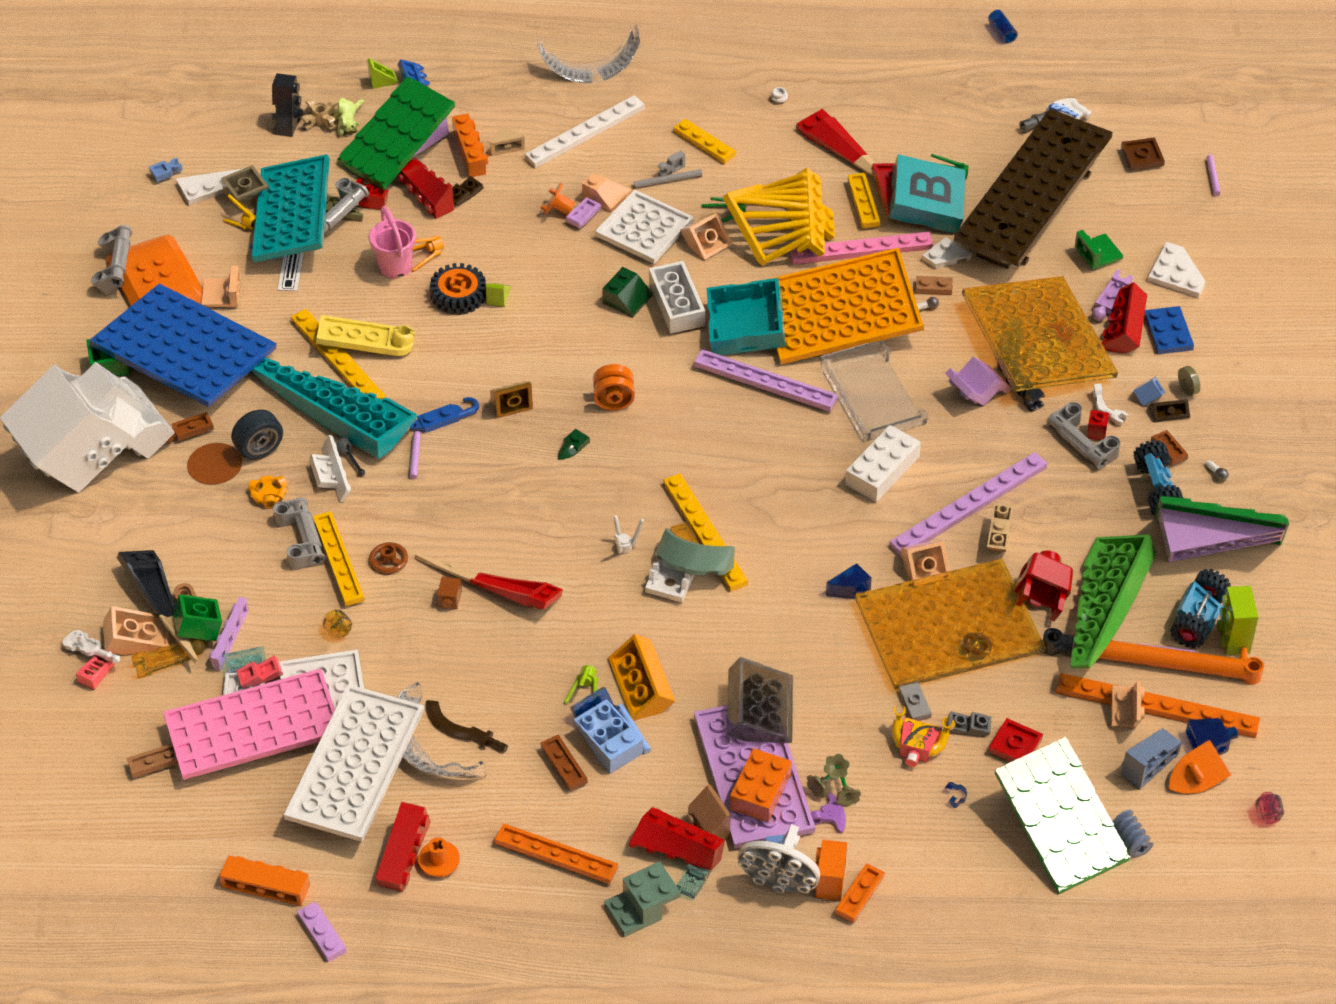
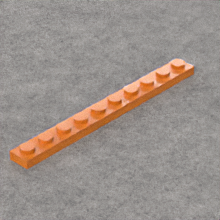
[1056,673,1260,738]

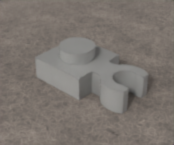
[658,151,685,176]

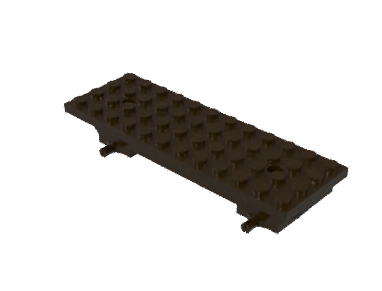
[954,108,1113,269]

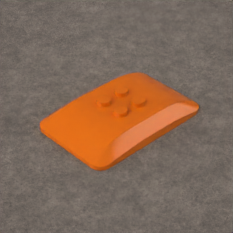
[106,235,203,307]

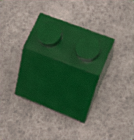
[602,267,653,318]

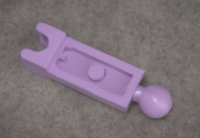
[1092,270,1133,321]

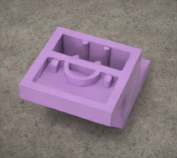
[945,356,1012,406]

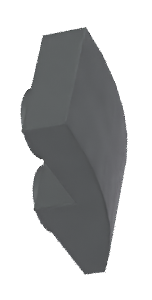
[947,711,991,736]

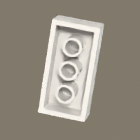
[649,261,705,334]
[845,425,921,503]

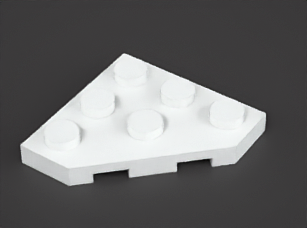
[1148,242,1206,298]

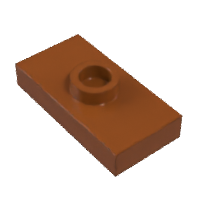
[1151,430,1188,466]

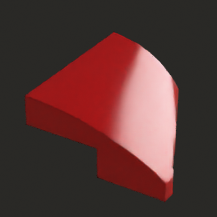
[356,178,389,210]

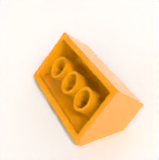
[608,634,675,720]

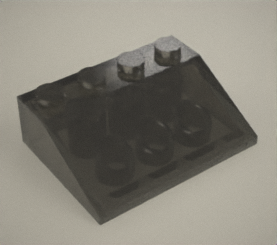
[727,657,793,743]

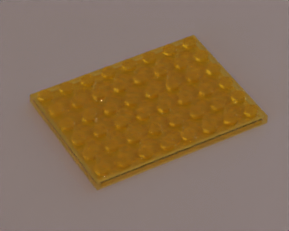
[962,276,1118,392]
[855,558,1046,690]

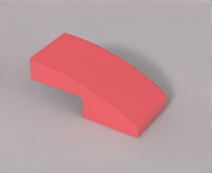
[236,655,283,688]

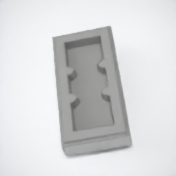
[899,682,932,721]

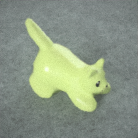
[334,98,364,136]

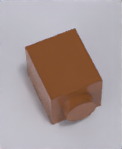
[437,577,462,609]

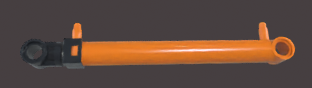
[1042,628,1264,685]

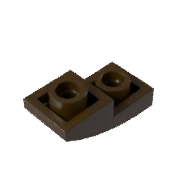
[452,176,484,205]

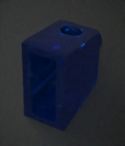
[1185,718,1238,755]

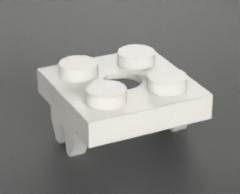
[645,559,694,603]

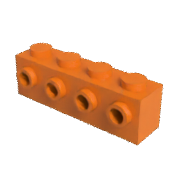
[452,113,488,177]

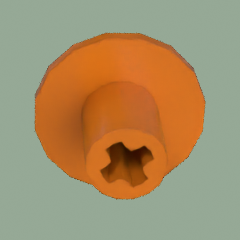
[540,183,575,215]
[418,837,460,877]

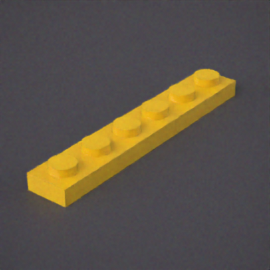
[313,511,364,606]

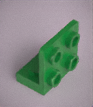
[1074,230,1123,270]

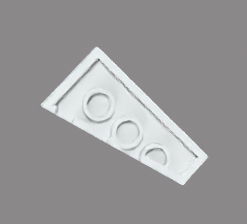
[176,168,244,205]

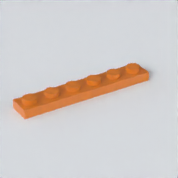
[494,823,618,884]

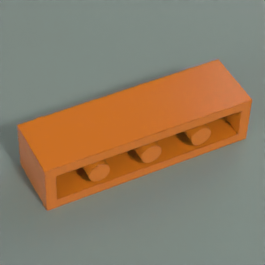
[220,855,310,906]

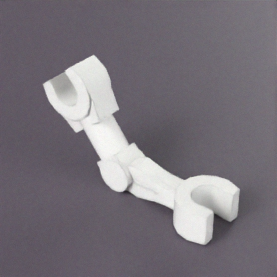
[1092,383,1128,427]

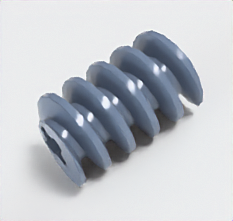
[1113,809,1154,857]

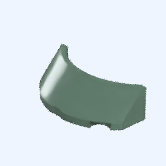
[656,528,735,575]

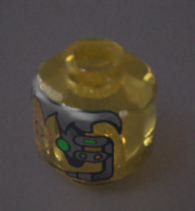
[323,609,352,639]

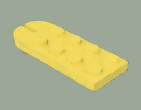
[316,315,415,356]

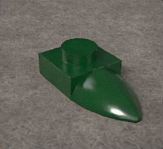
[558,428,590,460]

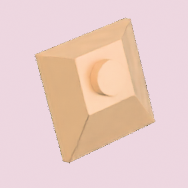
[582,173,631,212]
[901,541,951,588]

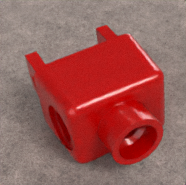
[1015,550,1073,622]

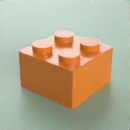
[814,839,847,901]

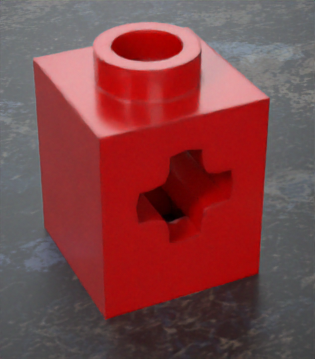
[1086,410,1109,441]

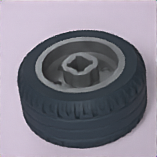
[231,409,283,459]

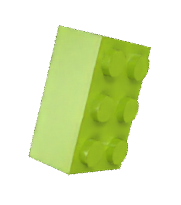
[1217,586,1259,655]

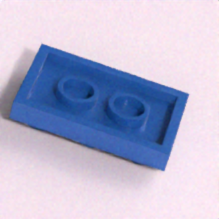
[1144,306,1194,355]

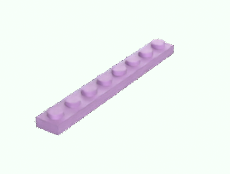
[694,349,838,412]

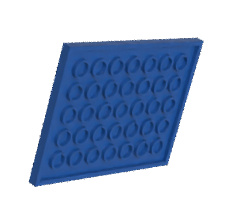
[90,283,277,408]

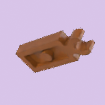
[165,412,214,443]

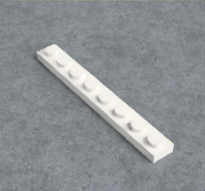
[525,95,645,168]

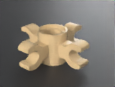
[302,98,337,130]

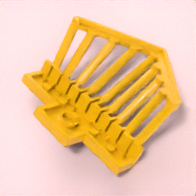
[723,168,835,266]

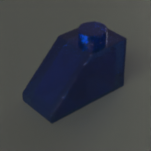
[826,563,872,599]

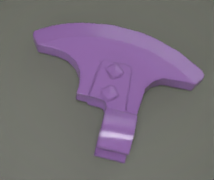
[811,793,846,833]

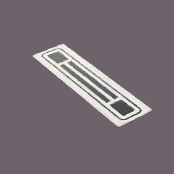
[278,252,304,291]

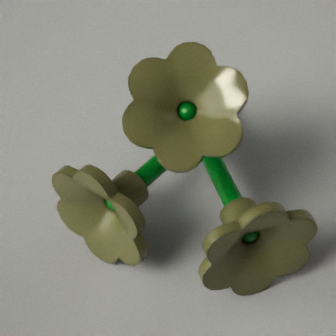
[807,754,861,807]

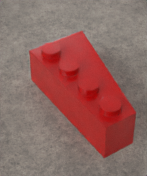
[375,801,431,892]

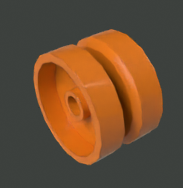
[593,364,635,411]

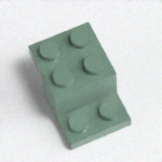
[604,861,681,937]

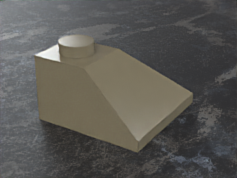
[221,165,269,203]

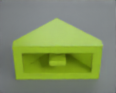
[367,58,398,89]
[486,283,511,307]

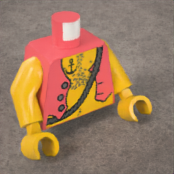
[892,705,956,767]

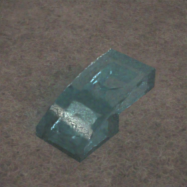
[676,864,712,899]

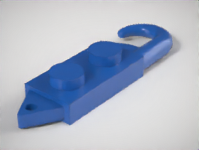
[410,397,479,433]

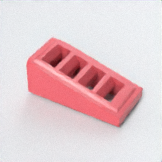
[76,655,115,690]

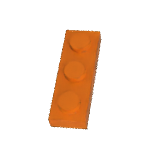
[835,863,885,923]

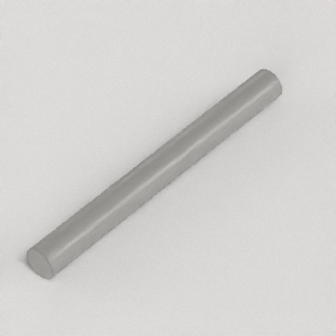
[633,169,703,188]

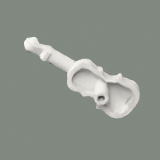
[63,630,120,663]

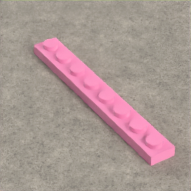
[790,232,933,265]

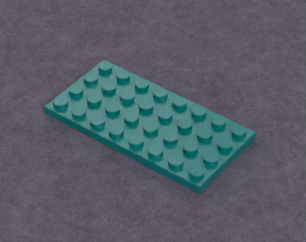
[252,154,330,262]

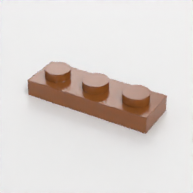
[540,734,588,791]

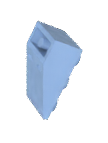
[574,699,643,774]

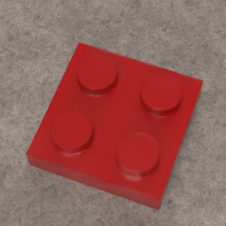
[988,718,1043,762]

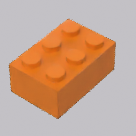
[730,748,792,823]

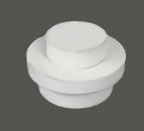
[771,87,788,103]

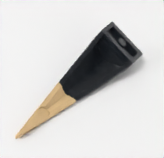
[117,550,197,663]

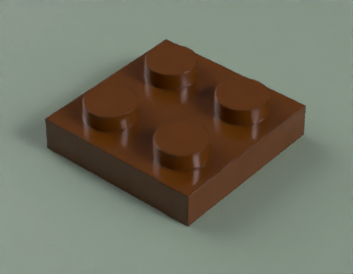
[1121,137,1165,170]

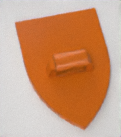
[1168,740,1231,794]

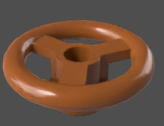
[369,542,408,574]

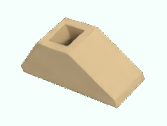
[987,503,1013,552]

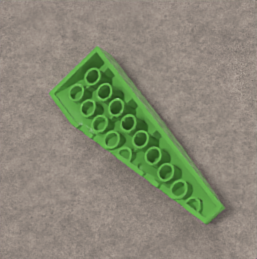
[1070,534,1157,669]

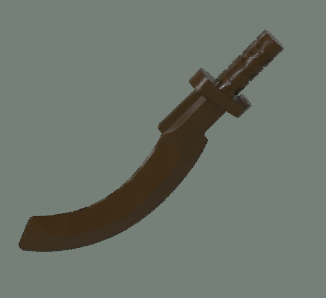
[426,700,508,752]

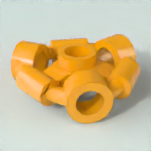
[248,475,288,509]

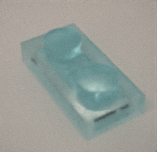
[224,646,266,673]

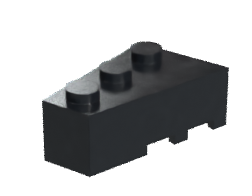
[272,73,303,137]

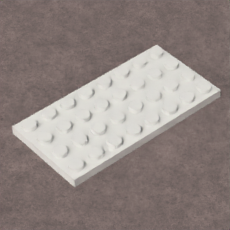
[284,684,424,842]

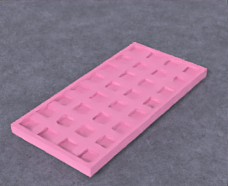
[163,668,335,780]

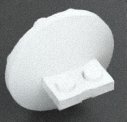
[737,824,821,893]

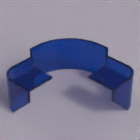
[945,782,967,808]

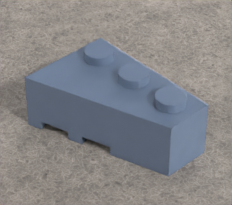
[1121,728,1182,789]

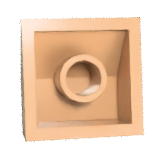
[680,212,733,260]

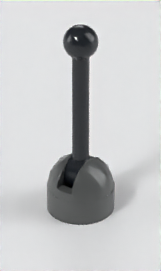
[336,438,365,476]

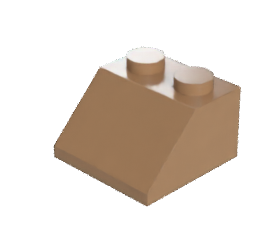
[686,784,731,840]

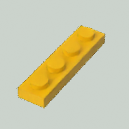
[674,118,736,165]
[847,173,880,229]

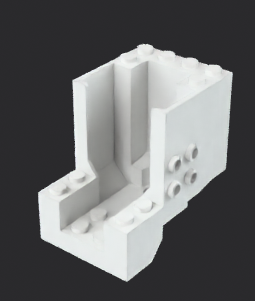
[0,362,175,493]

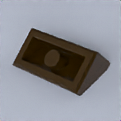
[1149,399,1190,422]

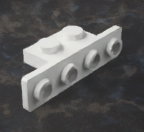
[309,435,350,502]

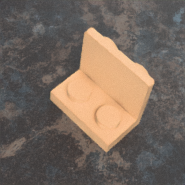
[201,266,241,307]
[1111,681,1145,728]

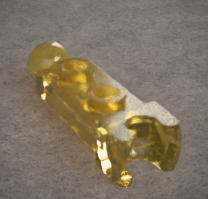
[131,640,205,678]

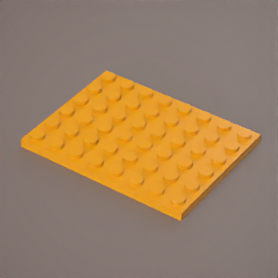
[770,247,924,365]

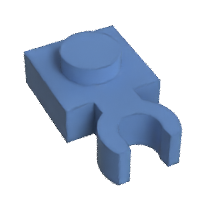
[149,158,183,182]

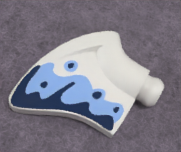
[1046,98,1091,119]

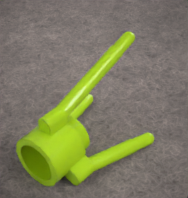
[564,665,599,707]

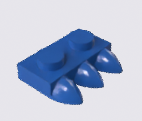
[397,59,430,86]

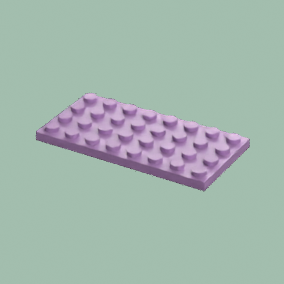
[694,696,815,849]

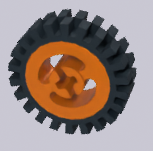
[430,263,486,315]

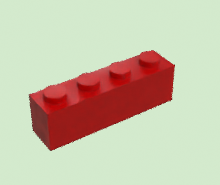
[397,158,454,219]
[1097,282,1147,354]
[628,807,725,870]

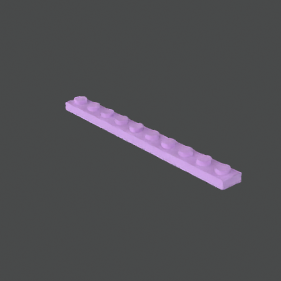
[890,452,1047,558]

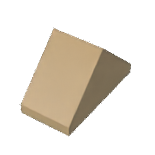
[490,126,525,156]

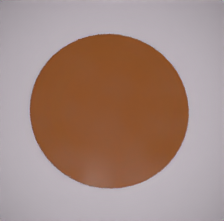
[187,443,242,484]

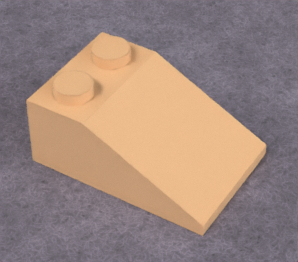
[103,606,170,655]

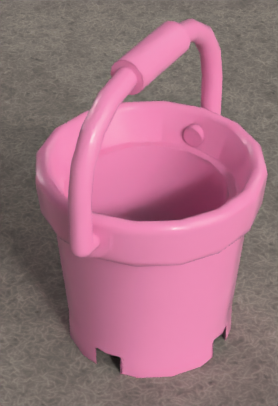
[368,206,416,278]

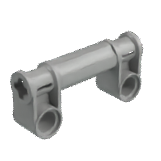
[324,178,369,233]
[91,225,132,294]
[1047,402,1120,470]
[273,497,326,570]

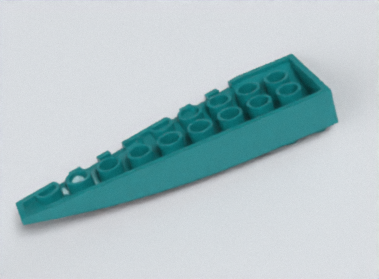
[251,358,417,459]

